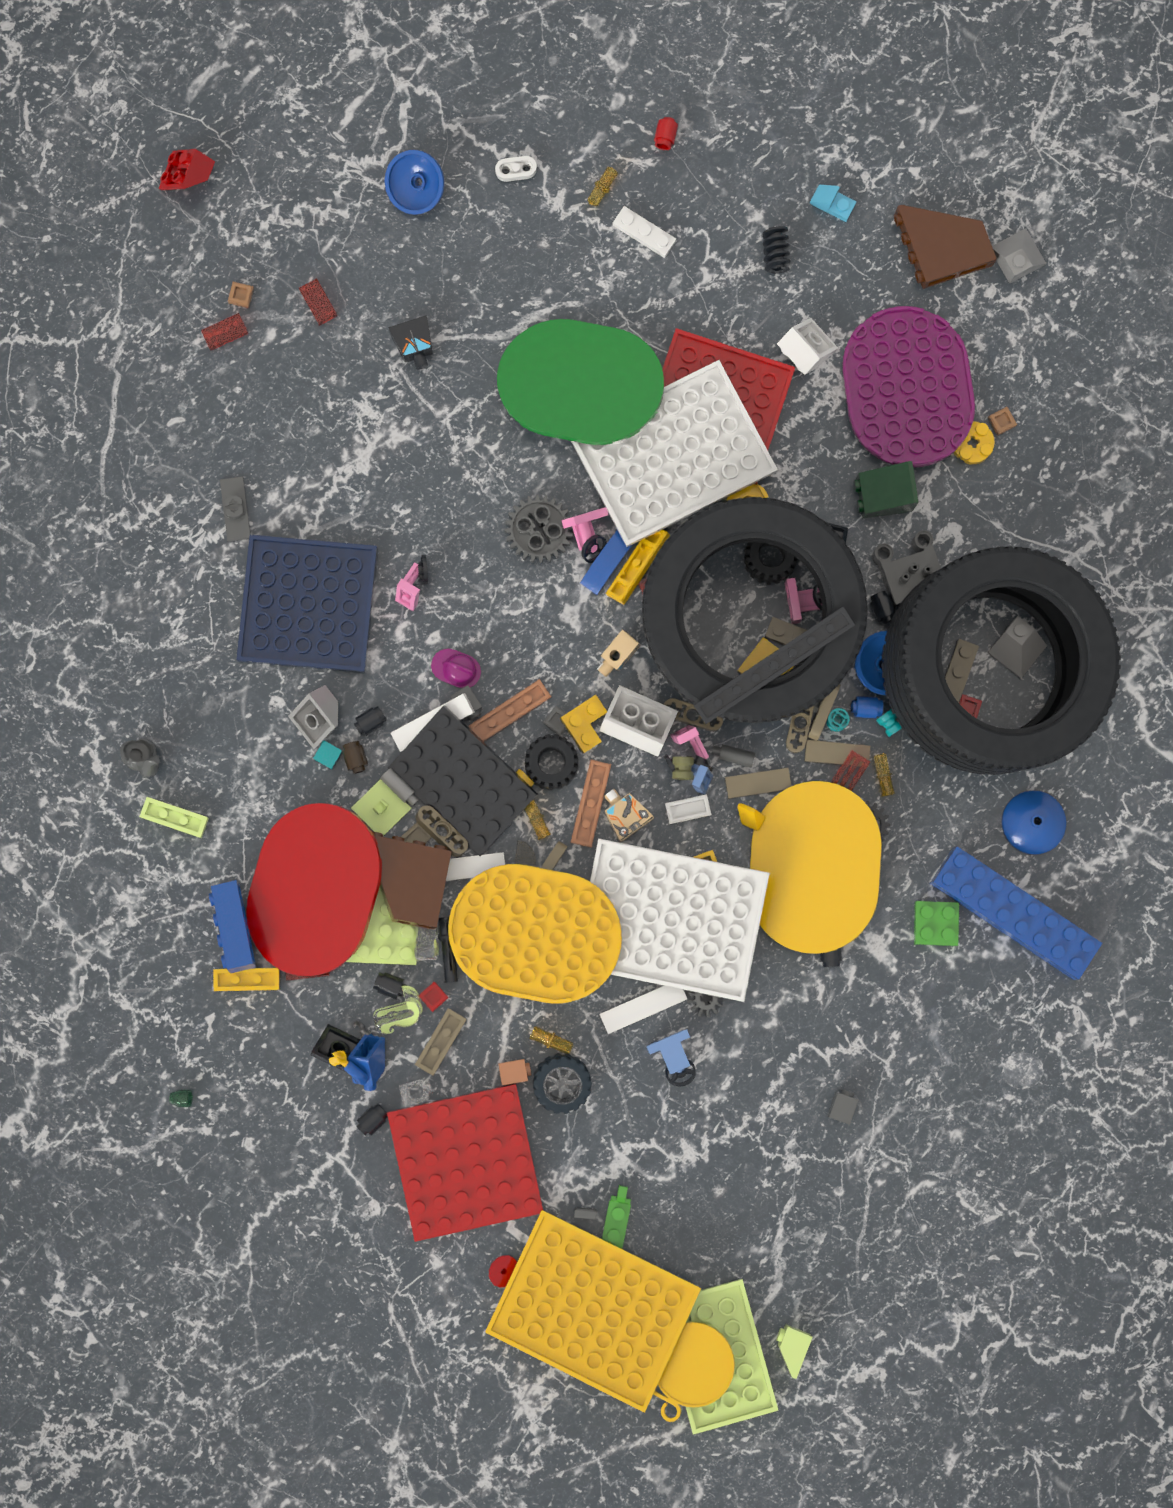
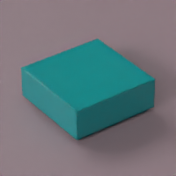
[313,740,342,770]

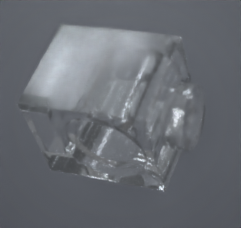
[398,1078,433,1107]

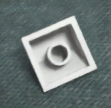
[777,318,838,375]

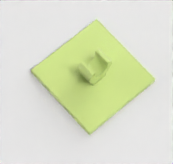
[351,779,412,836]

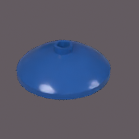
[385,150,444,215]
[855,631,887,695]
[1002,790,1066,855]

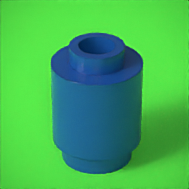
[851,696,883,719]

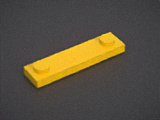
[605,529,670,605]

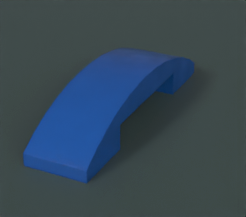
[580,530,635,595]

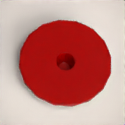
[489,1255,517,1288]

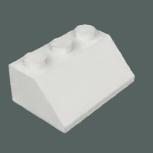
[599,685,678,757]

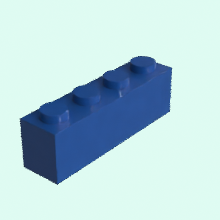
[209,880,256,973]

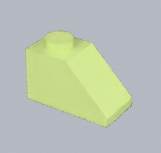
[776,1324,812,1379]

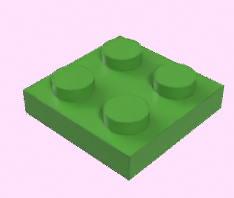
[914,901,959,946]

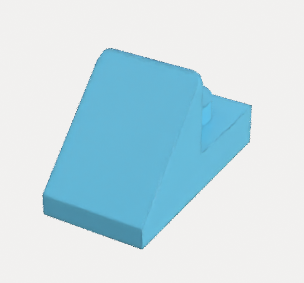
[809,185,856,222]

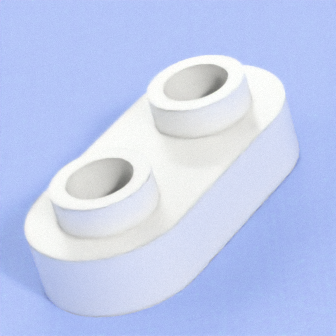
[495,156,537,182]

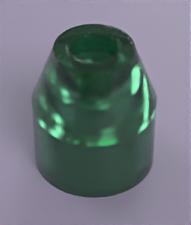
[169,1090,193,1107]

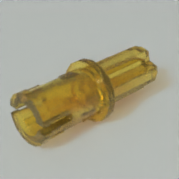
[587,167,618,206]
[874,754,895,797]
[525,800,551,840]
[530,1026,573,1054]

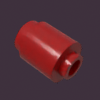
[654,117,678,150]

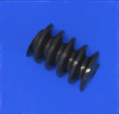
[762,226,791,274]

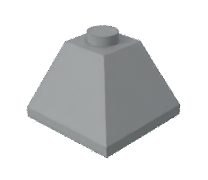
[992,228,1046,283]
[987,616,1047,679]
[288,685,338,749]

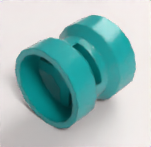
[826,708,850,732]
[876,709,901,737]

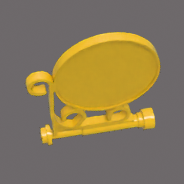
[653,1322,735,1422]

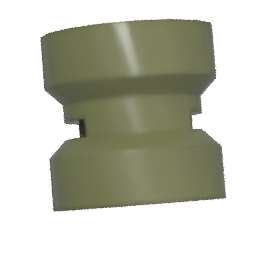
[672,757,694,780]

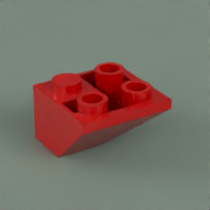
[159,149,215,190]

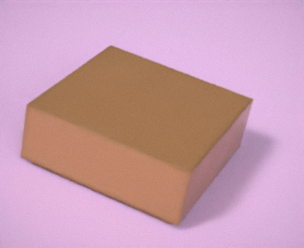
[228,282,254,308]
[988,407,1017,436]

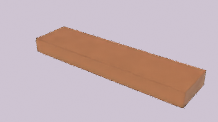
[468,679,551,742]
[571,760,611,848]

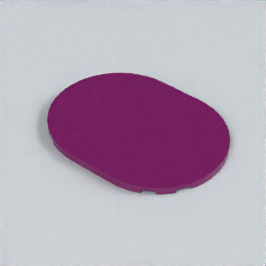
[842,306,975,468]

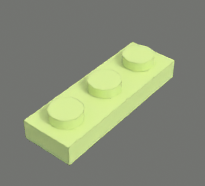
[140,797,209,838]

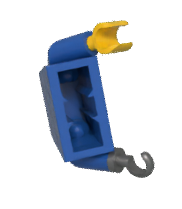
[329,1021,385,1091]

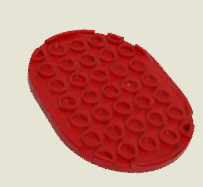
[246,803,382,976]

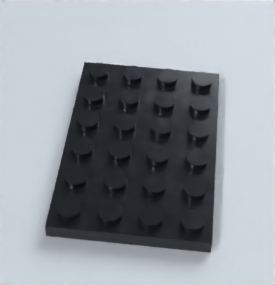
[388,705,538,856]

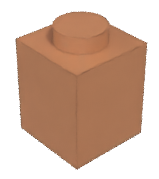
[498,1059,532,1085]

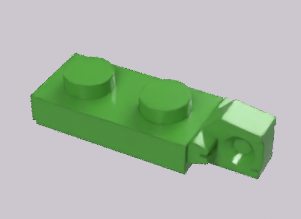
[602,1185,631,1249]

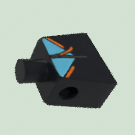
[388,315,433,370]

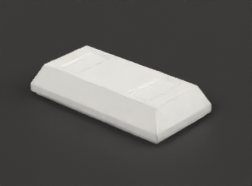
[665,794,711,824]

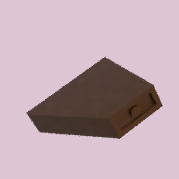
[894,205,997,289]
[372,832,452,930]

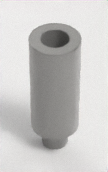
[380,768,418,806]

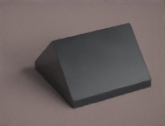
[310,1024,360,1073]

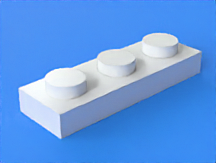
[613,206,676,258]

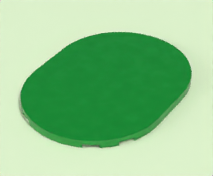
[497,319,664,445]

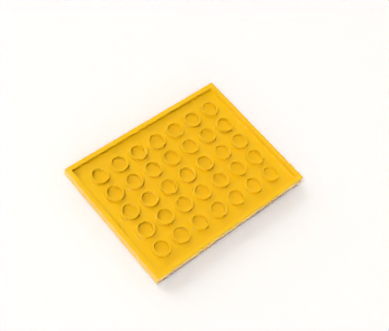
[485,1210,701,1413]

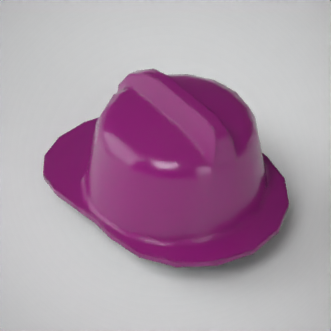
[431,648,481,688]

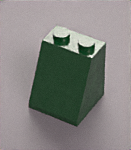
[853,461,919,519]

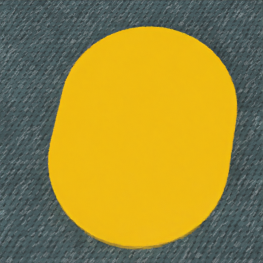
[750,781,882,954]
[448,864,622,1003]

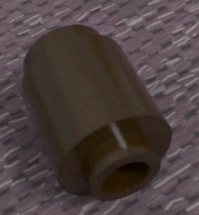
[342,741,369,774]

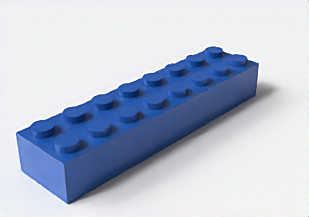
[929,846,1102,980]

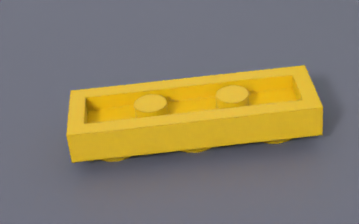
[213,968,280,991]

